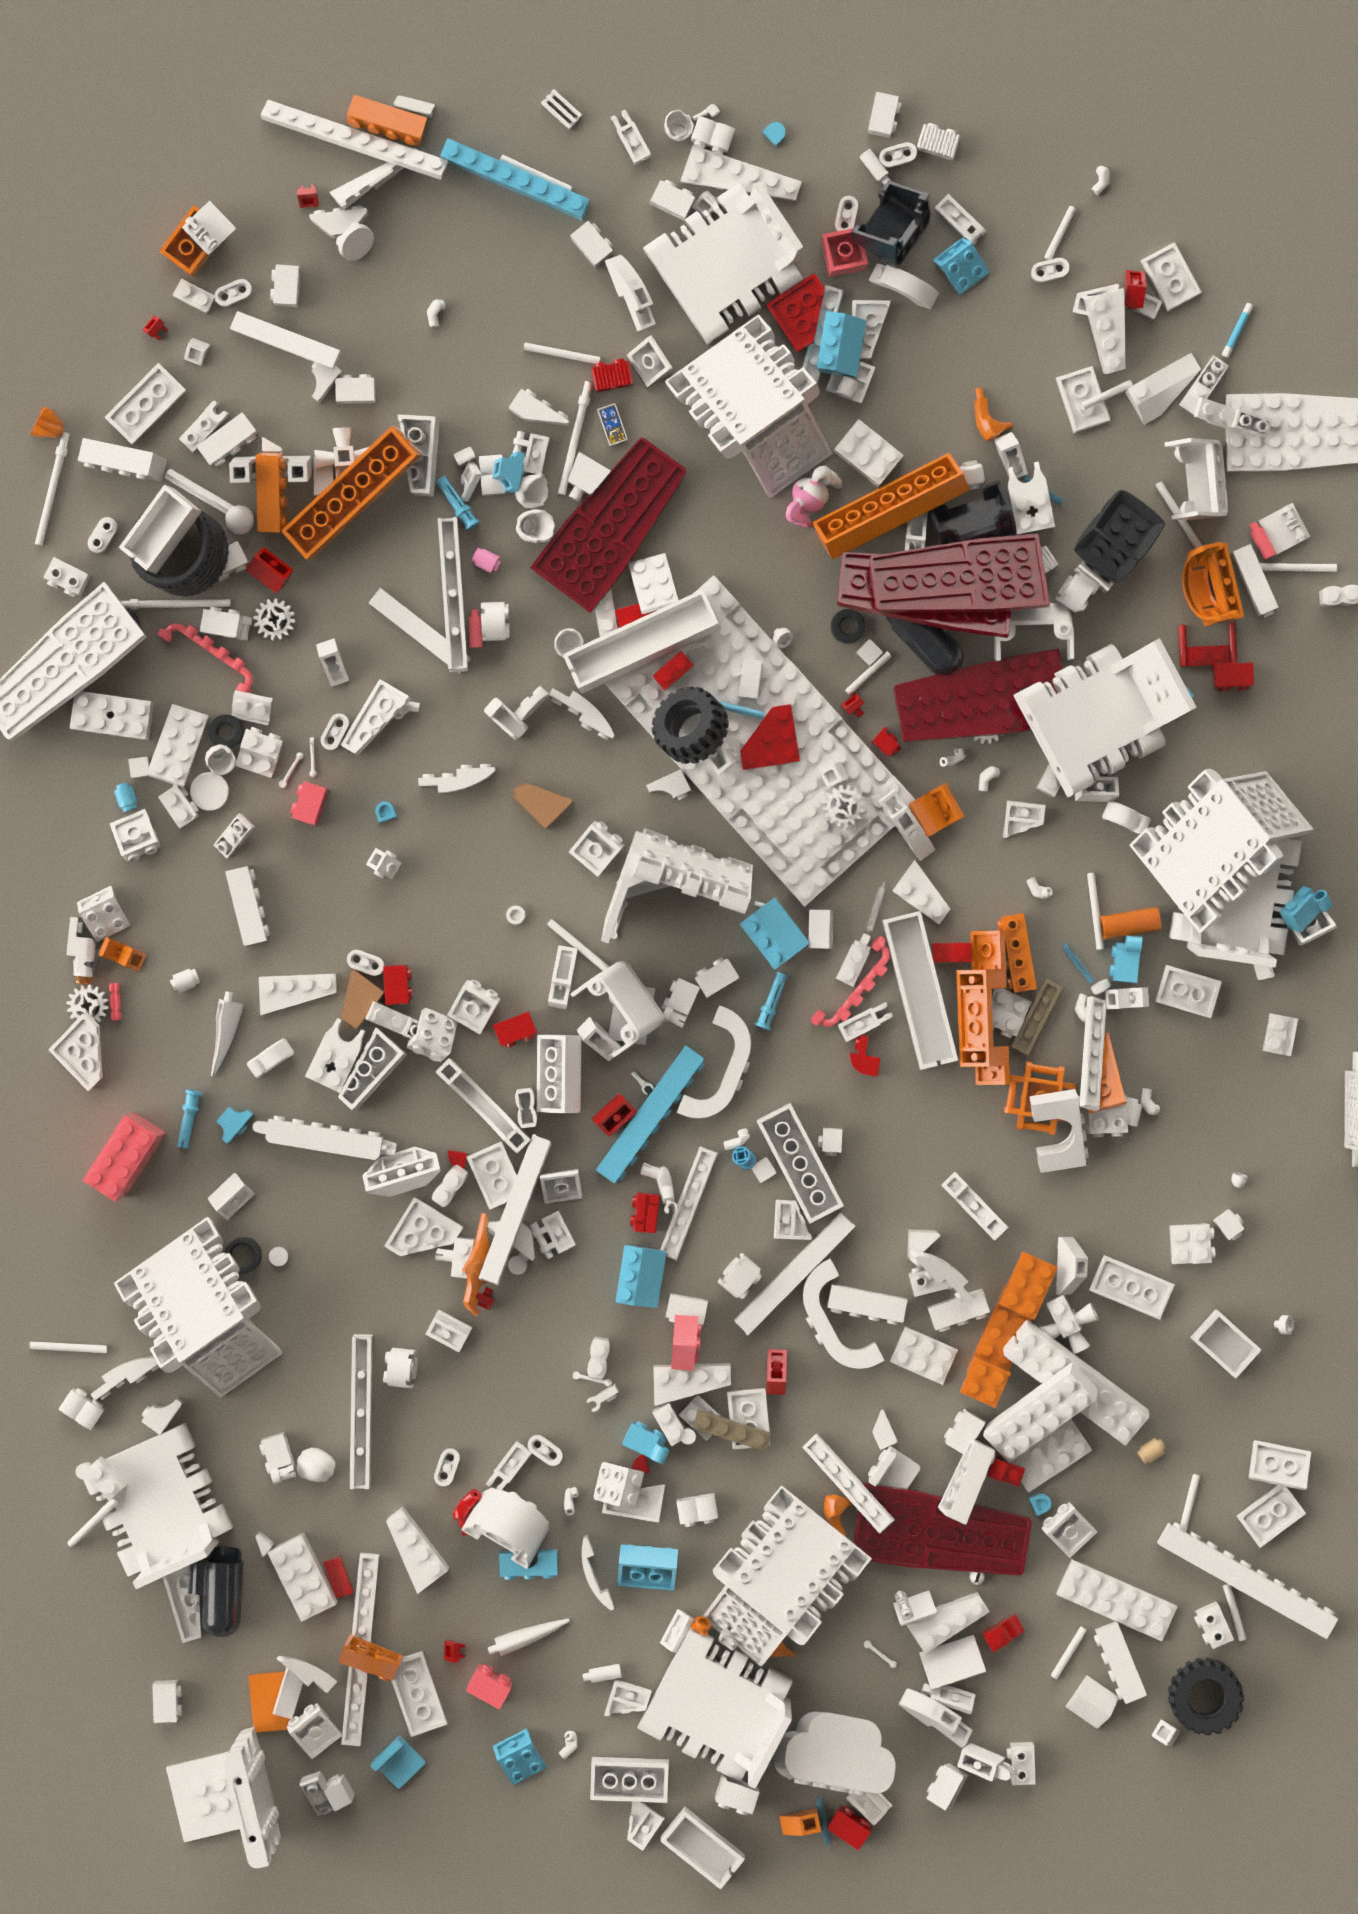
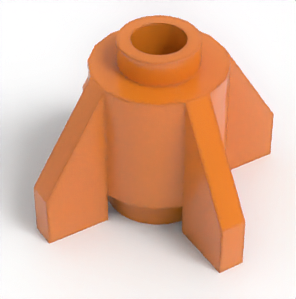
[30,407,65,439]

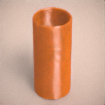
[1100,907,1161,940]

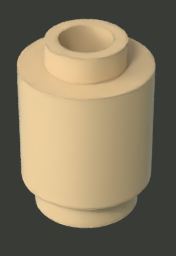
[1137,1438,1167,1465]

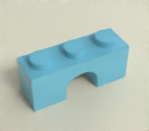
[499,1549,558,1580]

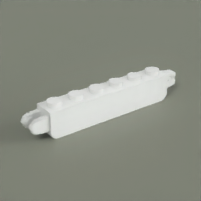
[252,1116,397,1160]

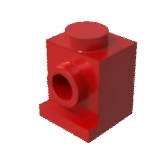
[872,727,901,757]

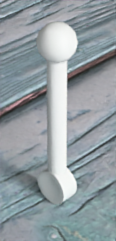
[310,737,317,778]
[279,752,303,788]
[611,901,628,939]
[573,1371,612,1386]
[864,1640,897,1668]

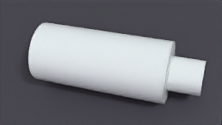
[859,149,891,185]
[583,1664,622,1683]

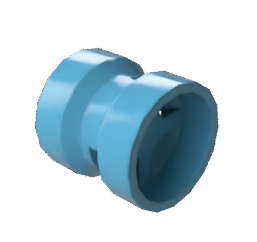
[732,1146,756,1170]

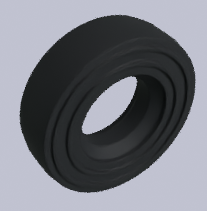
[831,609,865,644]
[208,714,243,749]

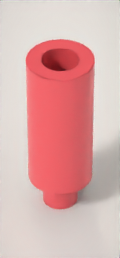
[1250,522,1277,560]
[468,609,483,648]

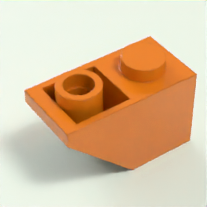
[779,1808,821,1836]

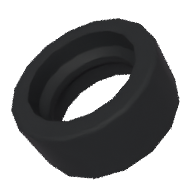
[224,1237,262,1274]

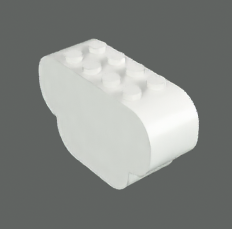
[773,1711,896,1796]

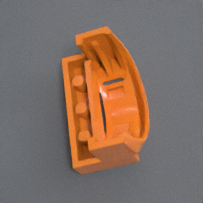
[1182,541,1245,627]

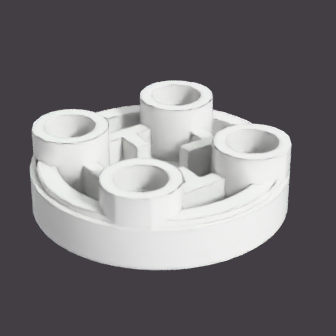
[336,222,374,261]
[515,686,549,721]
[190,772,229,811]

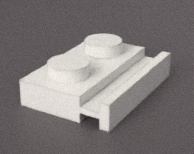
[231,690,273,725]
[1263,1013,1298,1056]
[425,1310,472,1352]
[679,1394,722,1441]
[846,1792,893,1826]

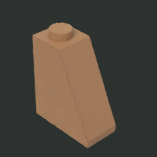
[513,783,573,829]
[341,969,385,1030]

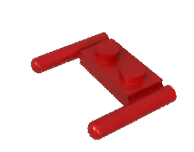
[1178,622,1238,667]

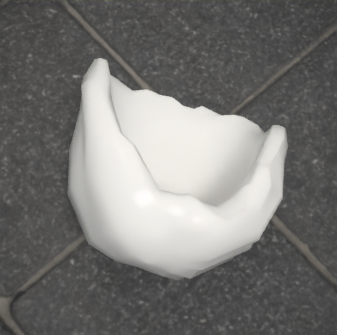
[515,473,548,509]
[516,509,555,543]
[296,1447,335,1482]

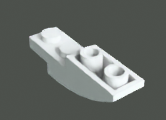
[605,254,656,331]
[1194,398,1272,438]
[549,688,615,741]
[418,764,496,794]
[878,790,935,861]
[365,1001,419,1039]
[910,1250,975,1305]
[91,1356,159,1400]
[899,1689,973,1747]

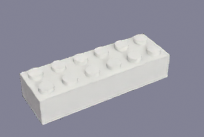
[756,1103,844,1223]
[983,1362,1098,1462]

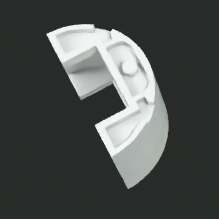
[461,1488,549,1569]

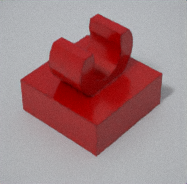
[297,184,319,208]
[142,315,168,340]
[841,693,864,718]
[476,1287,494,1311]
[444,1640,466,1663]

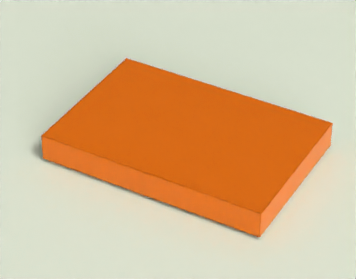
[248,1671,291,1733]

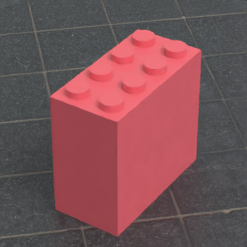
[82,1112,166,1201]

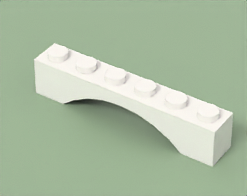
[436,1058,531,1153]

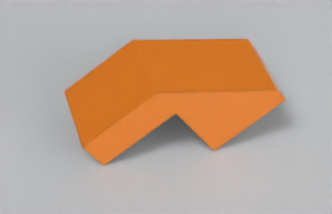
[98,937,147,972]

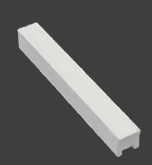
[438,517,468,672]
[479,1134,552,1286]
[735,1212,855,1336]
[350,1334,373,1489]

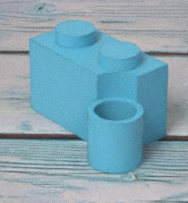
[1280,886,1332,932]
[1109,935,1142,983]
[622,1421,670,1464]

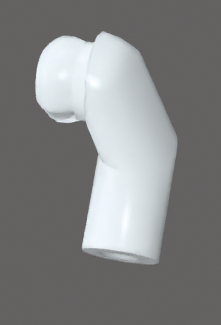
[1091,166,1110,196]
[940,748,966,767]
[1075,994,1089,1022]
[1141,1088,1160,1115]

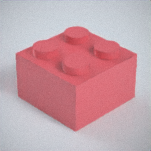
[820,228,868,277]
[290,781,329,826]
[671,1315,701,1371]
[466,1664,513,1710]

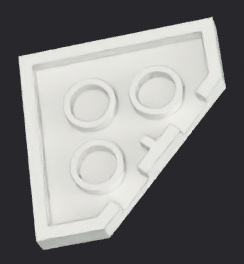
[49,1012,103,1091]
[384,1197,463,1256]

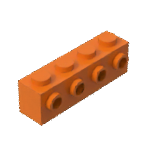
[347,95,427,146]
[256,452,288,533]
[997,913,1037,993]

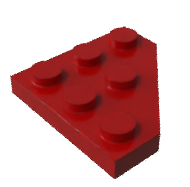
[766,273,825,353]
[740,704,800,770]

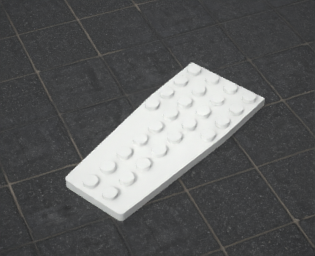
[1225,393,1358,472]
[0,582,147,741]

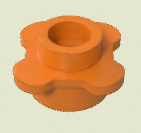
[691,1616,712,1636]

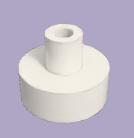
[773,628,793,648]
[1274,1315,1294,1335]

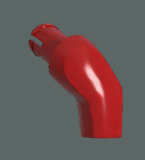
[452,1489,482,1536]

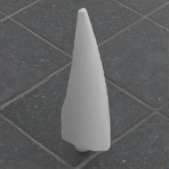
[211,991,244,1077]
[488,1618,570,1656]

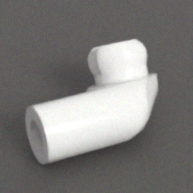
[427,299,445,328]
[394,701,420,719]
[978,766,1000,791]
[1026,877,1053,899]
[724,1128,750,1150]
[564,1487,578,1516]
[559,1731,578,1759]

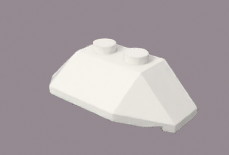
[362,1147,441,1197]

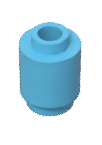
[114,782,138,812]

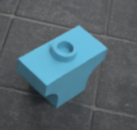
[492,452,525,493]
[216,1106,254,1144]

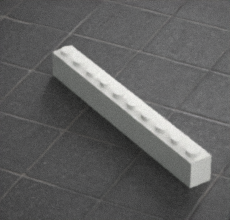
[1157,1522,1338,1639]

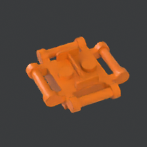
[1003,1061,1077,1135]

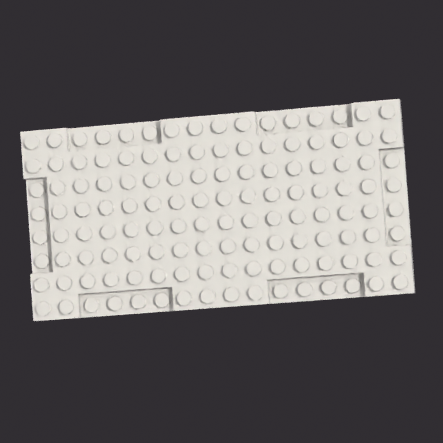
[604,575,915,907]

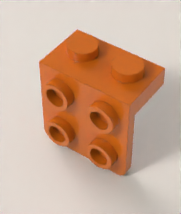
[909,783,964,837]

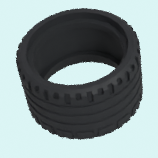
[129,509,229,597]

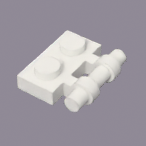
[510,431,549,474]
[530,1210,576,1259]

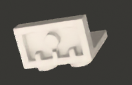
[77,886,130,942]

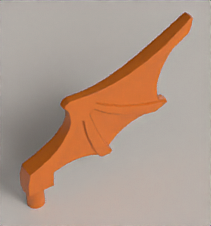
[462,1213,491,1316]

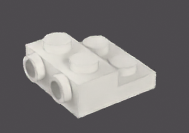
[235,727,284,778]
[110,809,161,862]
[569,821,624,877]
[447,980,500,1034]
[992,988,1032,1038]
[1169,1223,1215,1264]
[1042,1502,1097,1558]
[287,1703,342,1759]

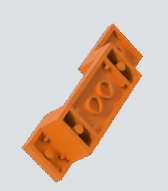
[957,930,1010,1085]
[960,1251,1058,1408]

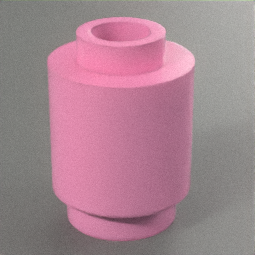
[471,548,501,574]

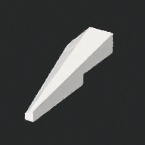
[330,148,417,210]

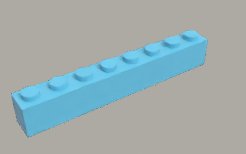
[440,138,590,221]
[596,1045,705,1184]

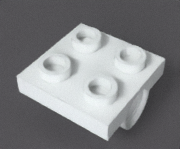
[826,361,876,404]

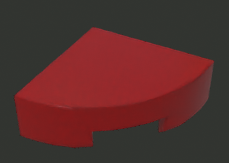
[448,1150,467,1170]
[631,1454,650,1474]

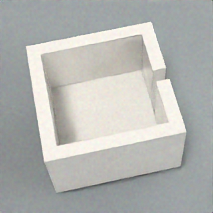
[715,1774,760,1816]

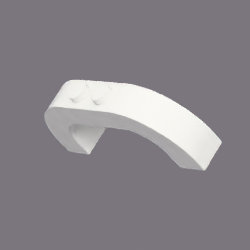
[677,1005,751,1118]
[803,1257,885,1369]

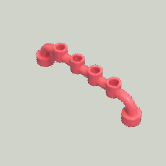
[157,623,253,693]
[810,935,890,1027]

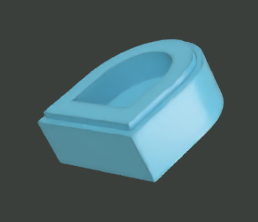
[762,122,785,146]
[375,801,397,823]
[1029,1493,1052,1516]

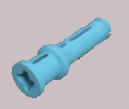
[436,476,480,531]
[754,972,788,1031]
[177,1089,202,1149]

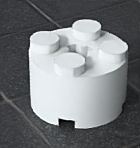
[1056,568,1099,612]
[481,602,510,641]
[718,1253,762,1299]
[383,1348,418,1388]

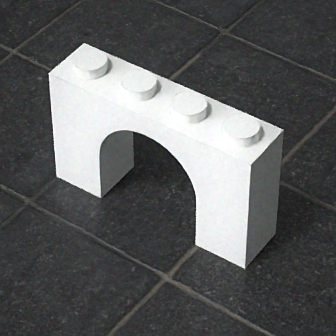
[229,456,312,483]
[1030,1089,1089,1173]

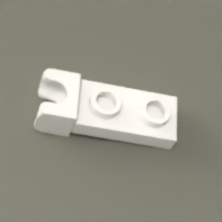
[179,401,230,452]

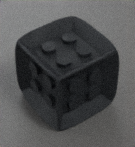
[1074,490,1165,583]

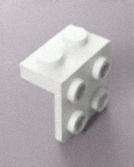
[407,1008,457,1062]
[1087,1094,1128,1137]
[868,1446,920,1489]
[594,1462,644,1510]

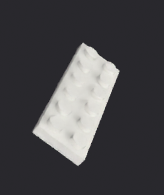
[1056,1559,1178,1641]

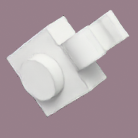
[586,1384,619,1412]

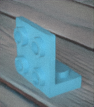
[933,237,989,295]
[493,1728,547,1785]
[371,1735,425,1789]

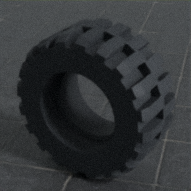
[652,686,729,764]
[1168,1658,1244,1735]

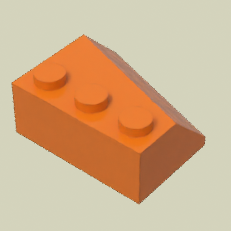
[338,1634,403,1681]

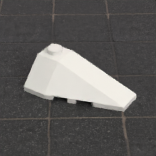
[1125,353,1201,425]

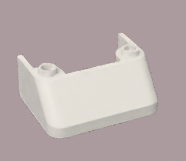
[1165,438,1228,520]
[994,603,1074,661]
[571,961,664,1057]

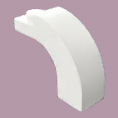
[869,263,939,309]

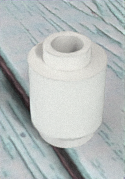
[170,969,200,993]

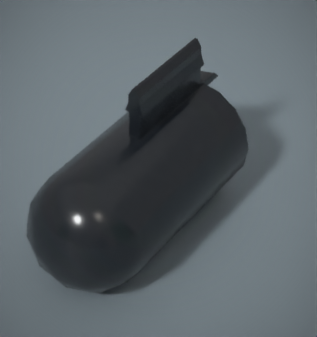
[886,616,964,675]
[188,1546,244,1637]

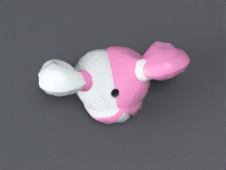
[786,466,842,528]

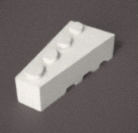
[1084,288,1126,374]
[398,415,440,497]
[78,438,167,482]
[338,1028,407,1111]
[938,1438,995,1525]
[386,1507,449,1594]
[906,1592,990,1654]

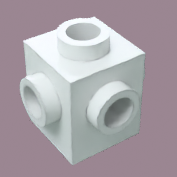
[366,848,401,879]

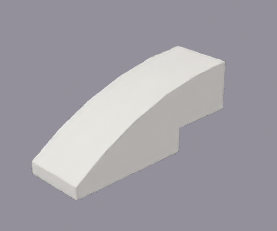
[904,512,928,551]
[548,945,577,1009]
[277,1656,337,1693]

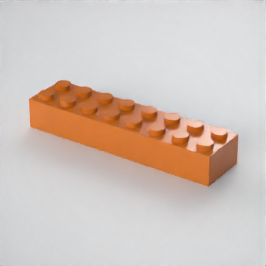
[281,426,422,560]
[812,453,969,560]

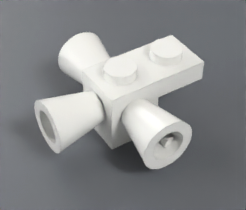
[314,427,369,478]
[1038,1294,1099,1354]

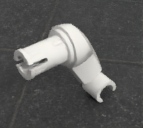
[640,1163,677,1214]

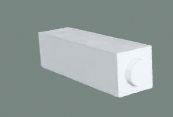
[1231,544,1278,618]

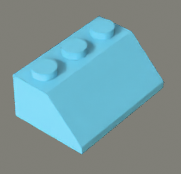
[817,311,867,378]
[740,897,810,970]
[615,1245,667,1308]
[617,1544,678,1591]

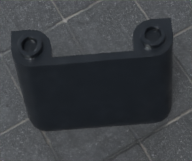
[851,180,931,269]
[928,480,1017,545]

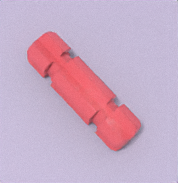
[109,983,122,1021]

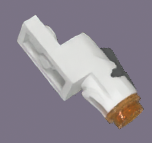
[66,917,100,985]

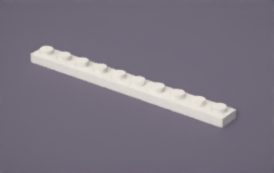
[261,100,448,180]
[341,1552,380,1746]

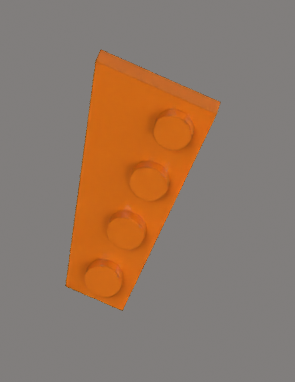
[1088,1032,1127,1114]

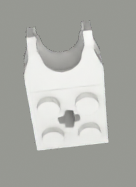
[1007,462,1055,534]
[305,1018,366,1093]

